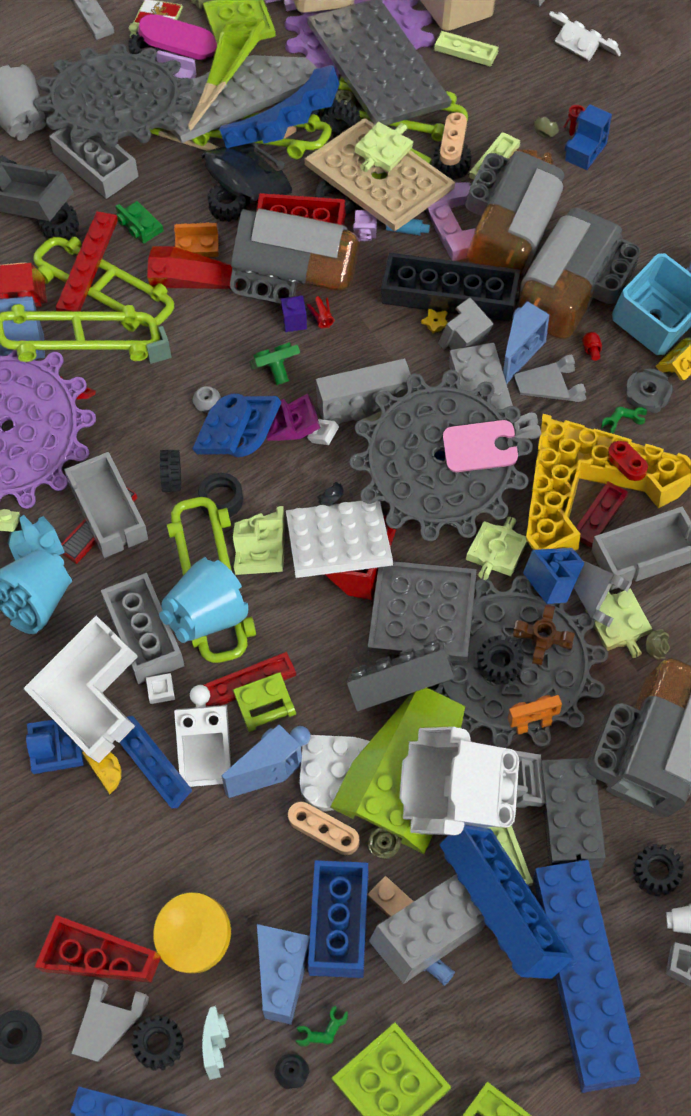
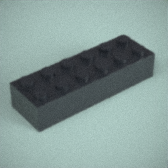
[381,253,520,321]

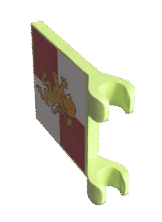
[129,0,183,38]

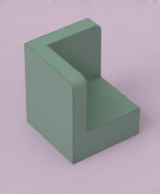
[146,326,172,364]

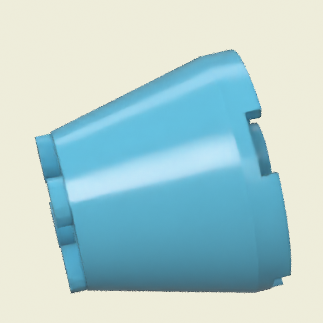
[0,548,72,634]
[159,557,248,643]

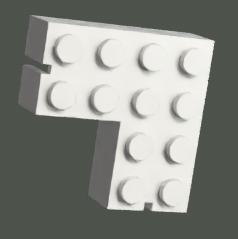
[23,616,138,763]

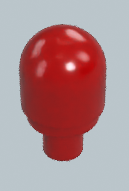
[582,332,602,361]

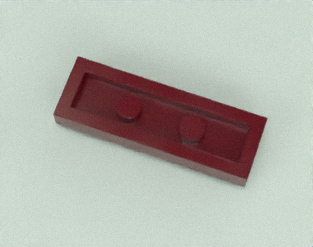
[576,481,628,548]

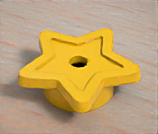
[421,309,448,333]

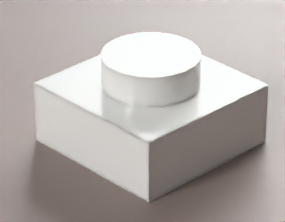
[307,419,339,445]
[146,673,175,704]

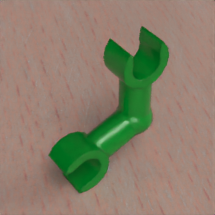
[601,406,647,434]
[296,1006,348,1047]

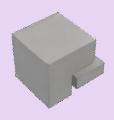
[438,298,493,350]
[515,751,546,808]

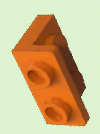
[174,223,219,257]

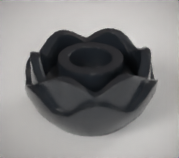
[317,482,344,506]
[274,1053,310,1089]

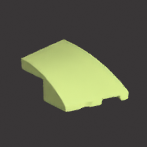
[233,506,285,575]

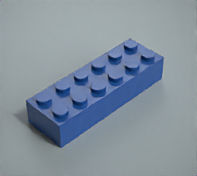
[439,824,574,979]

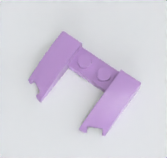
[425,182,501,261]

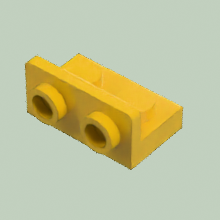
[656,337,691,381]

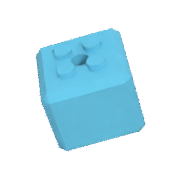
[612,254,691,355]

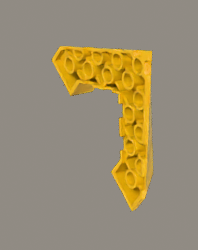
[526,414,691,551]

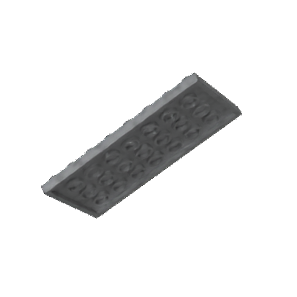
[307,0,452,126]

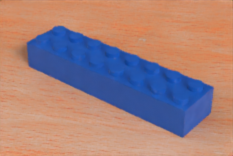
[533,860,641,1093]

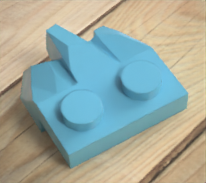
[8,515,65,561]

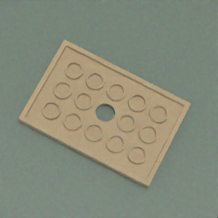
[305,118,455,231]

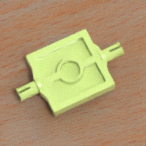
[354,122,414,172]
[466,517,527,580]
[586,588,652,658]

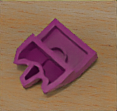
[267,393,321,441]

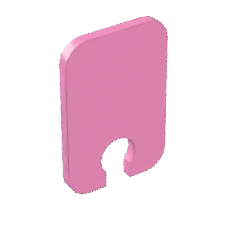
[443,420,518,472]

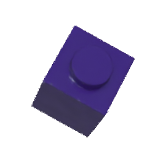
[281,295,307,332]

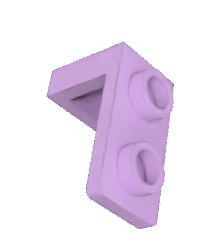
[353,210,377,241]

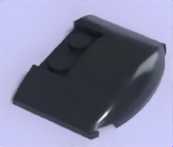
[201,143,293,204]

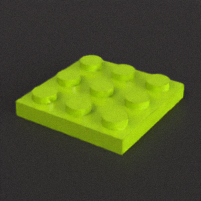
[203,0,276,45]
[332,1023,451,1116]

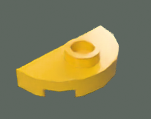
[82,752,122,795]

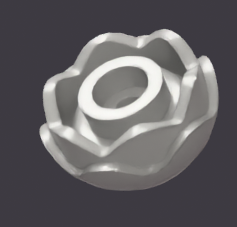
[193,386,221,413]

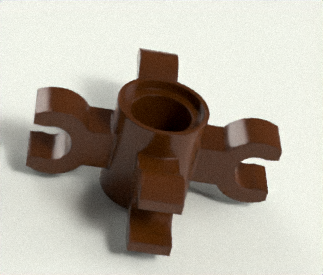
[513,604,575,665]

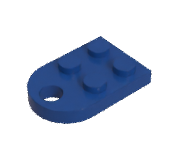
[193,394,251,454]
[230,396,281,457]

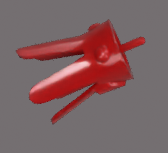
[564,105,585,136]
[306,296,335,329]

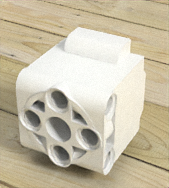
[399,727,519,835]

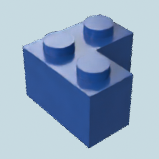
[564,104,612,170]
[523,548,584,604]

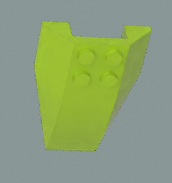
[330,688,465,854]

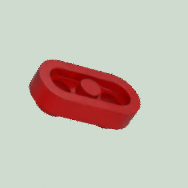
[608,441,648,481]

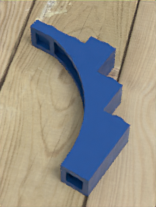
[219,65,340,148]

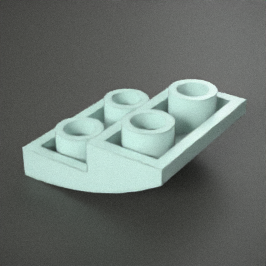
[203,1006,229,1080]

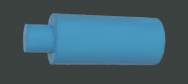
[386,219,430,236]

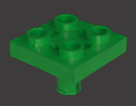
[249,342,300,385]

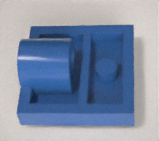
[26,720,84,774]

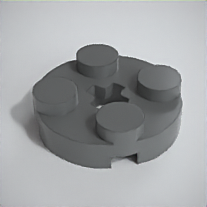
[626,369,673,413]

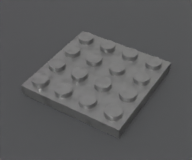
[368,561,477,661]

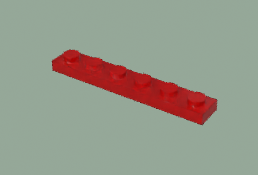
[56,211,118,312]

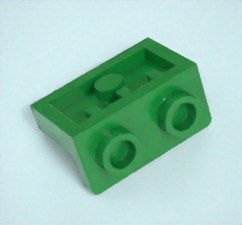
[115,201,164,244]

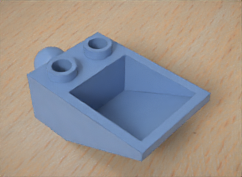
[221,725,311,798]

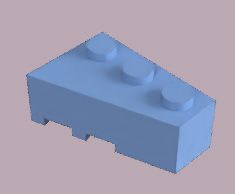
[257,924,310,1024]

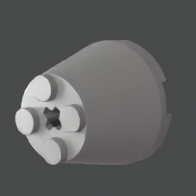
[0,64,46,141]

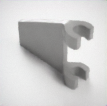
[514,355,586,402]
[574,561,632,627]
[72,979,149,1062]

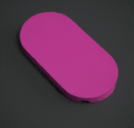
[138,14,217,60]

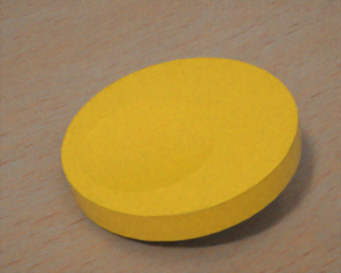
[154,893,231,973]

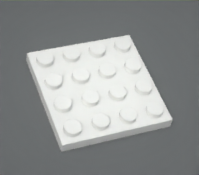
[286,501,393,578]

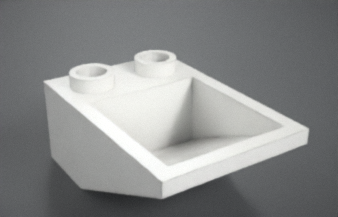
[174,685,231,787]

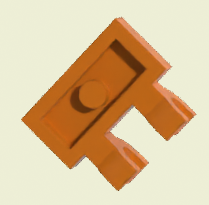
[508,695,562,735]

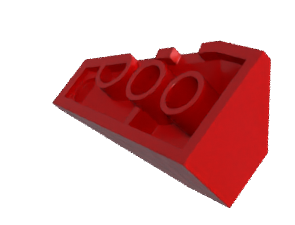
[147,246,238,289]

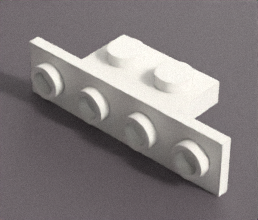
[549,11,621,61]

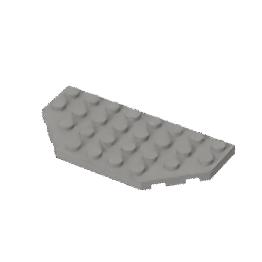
[170,55,318,143]

